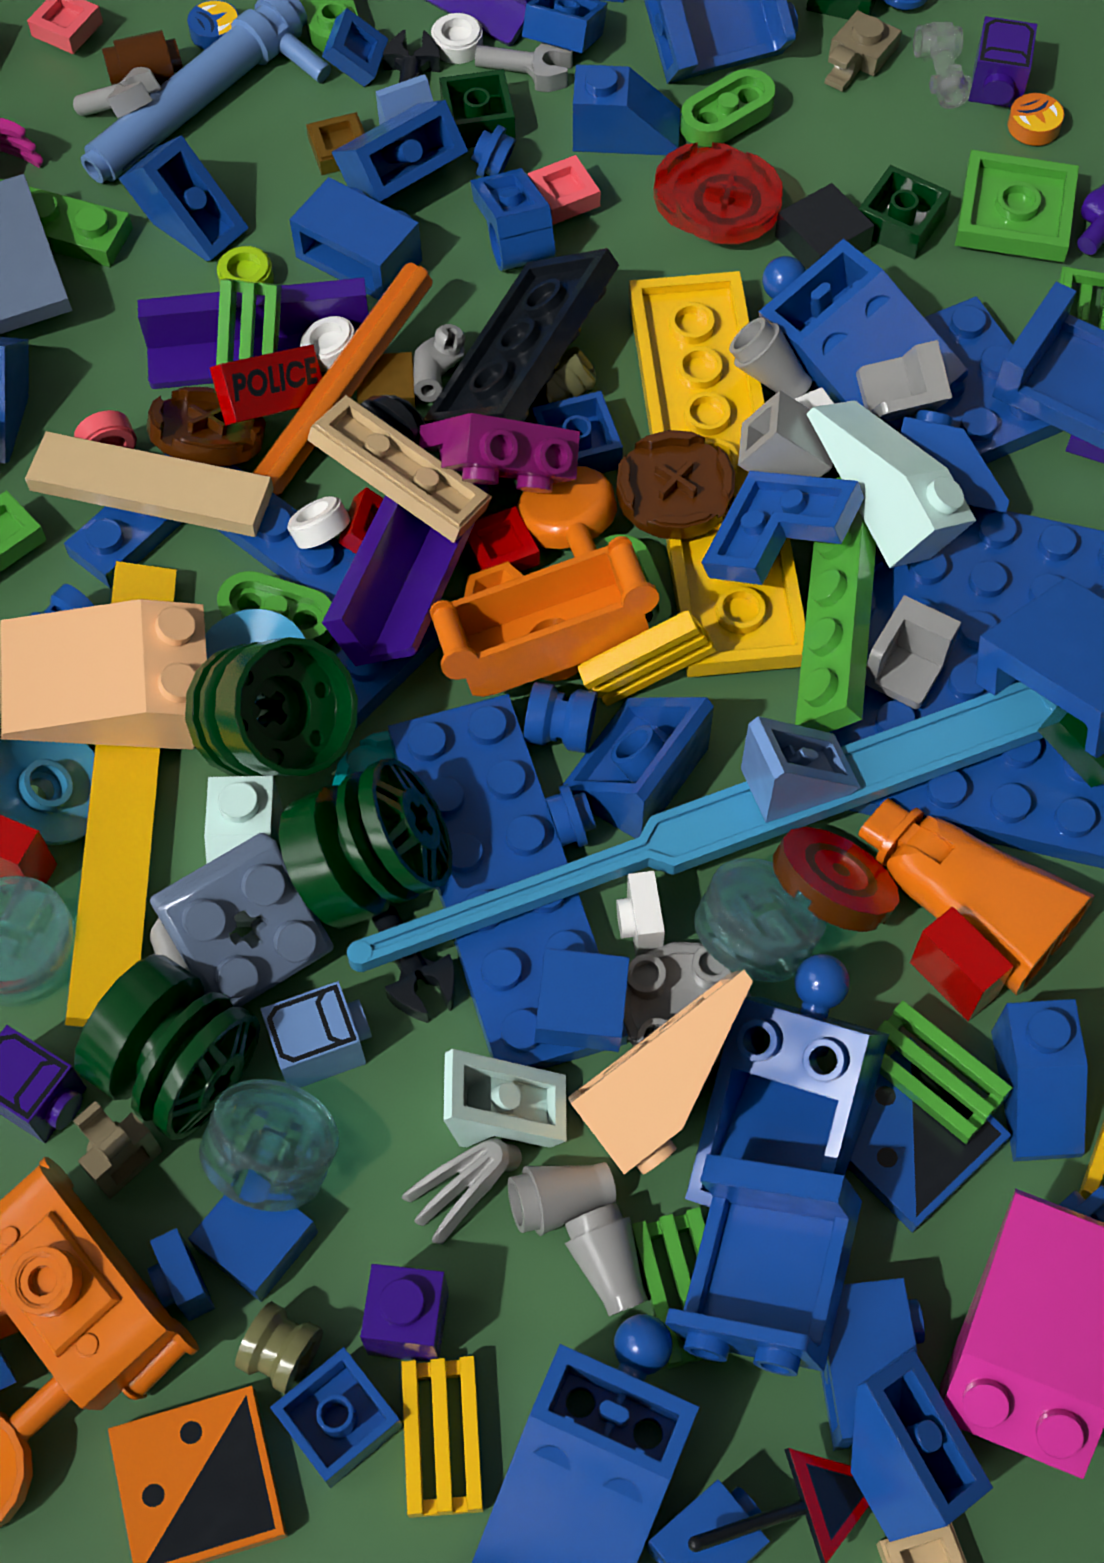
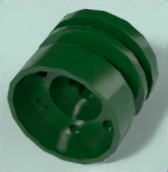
[185,637,358,777]
[278,758,453,929]
[74,954,260,1140]

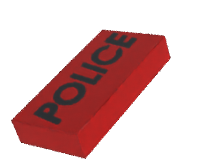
[209,344,322,426]

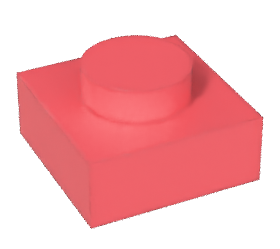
[27,0,103,55]
[528,155,601,225]

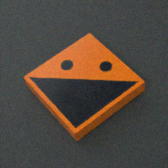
[108,1385,288,1563]

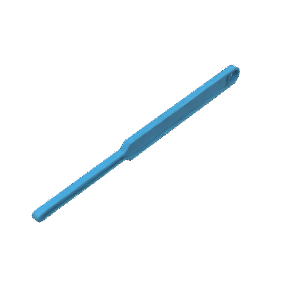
[347,682,1057,972]

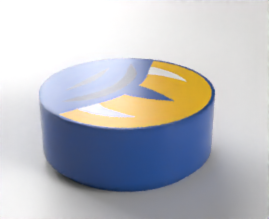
[187,0,238,50]

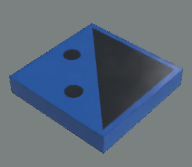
[847,1037,1011,1233]

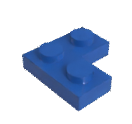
[701,471,865,585]

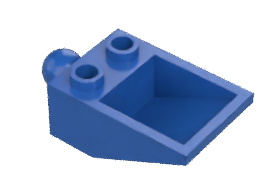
[758,238,968,433]
[685,954,889,1207]
[472,1314,699,1563]

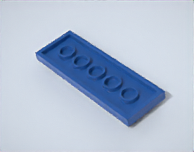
[388,694,628,1069]

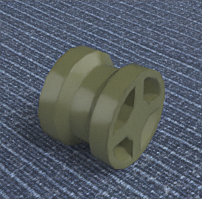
[235,1301,323,1395]

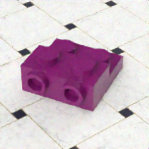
[419,413,580,493]

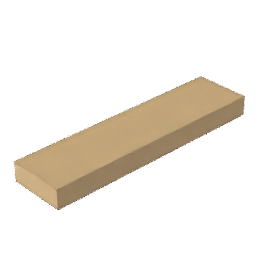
[25,431,274,537]

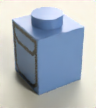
[261,981,372,1091]

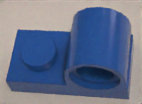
[470,168,556,271]

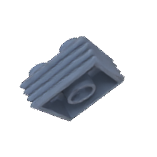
[150,833,333,1007]

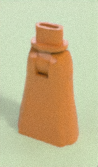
[858,798,1095,996]

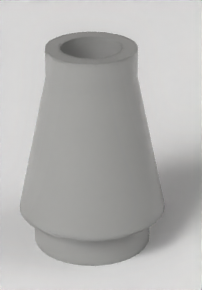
[729,317,812,399]
[508,1162,616,1236]
[565,1203,648,1317]

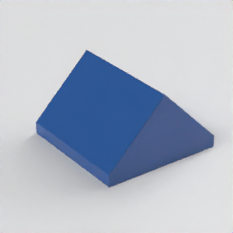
[562,697,714,839]

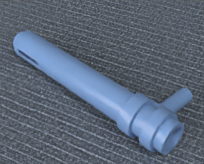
[80,0,331,183]

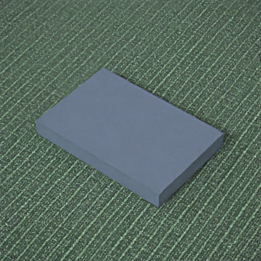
[0,174,73,334]

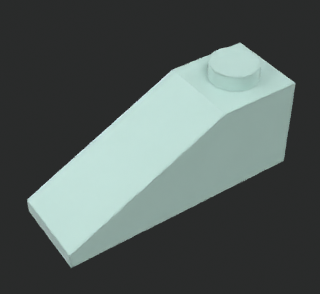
[807,400,976,568]

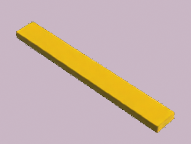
[65,561,177,1027]

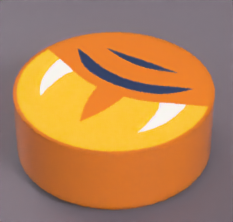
[1007,93,1064,146]

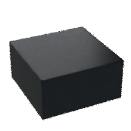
[775,183,875,269]

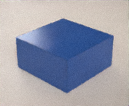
[522,0,608,53]
[532,391,623,473]
[534,948,629,1052]
[188,1169,318,1302]
[270,1347,403,1488]

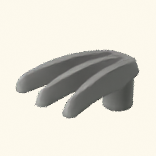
[402,1138,522,1244]

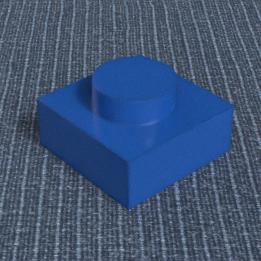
[322,8,388,87]
[147,1228,216,1321]

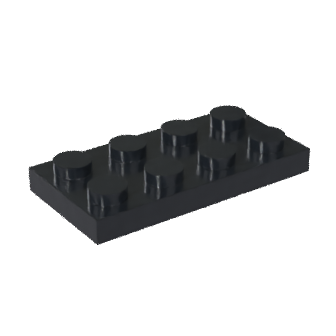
[424,248,619,424]

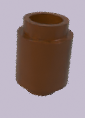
[102,29,183,85]

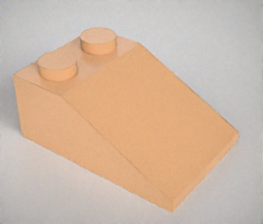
[0,599,207,750]
[568,970,753,1175]

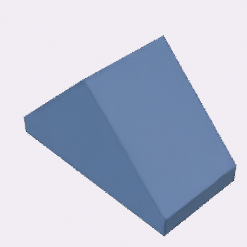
[741,716,860,823]

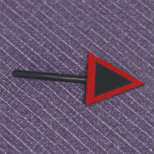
[688,1448,869,1563]

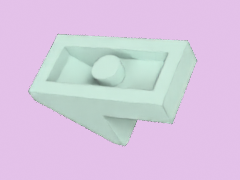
[444,1049,567,1148]

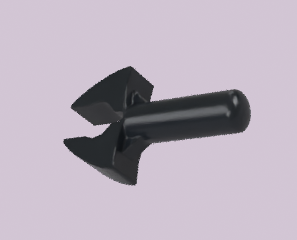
[383,30,441,83]
[372,906,455,1023]

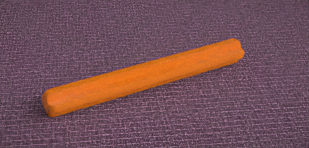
[253,262,433,496]

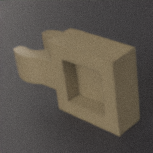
[824,10,902,92]
[73,1101,163,1199]

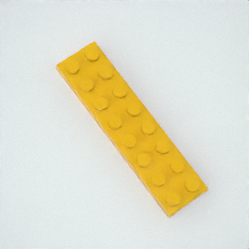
[629,271,805,678]

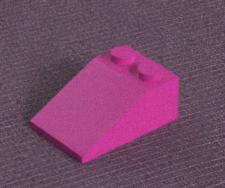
[939,1188,1104,1479]

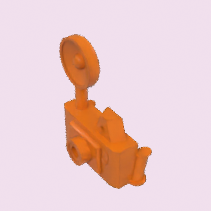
[430,466,659,697]
[0,1157,199,1527]

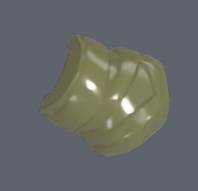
[534,347,597,405]

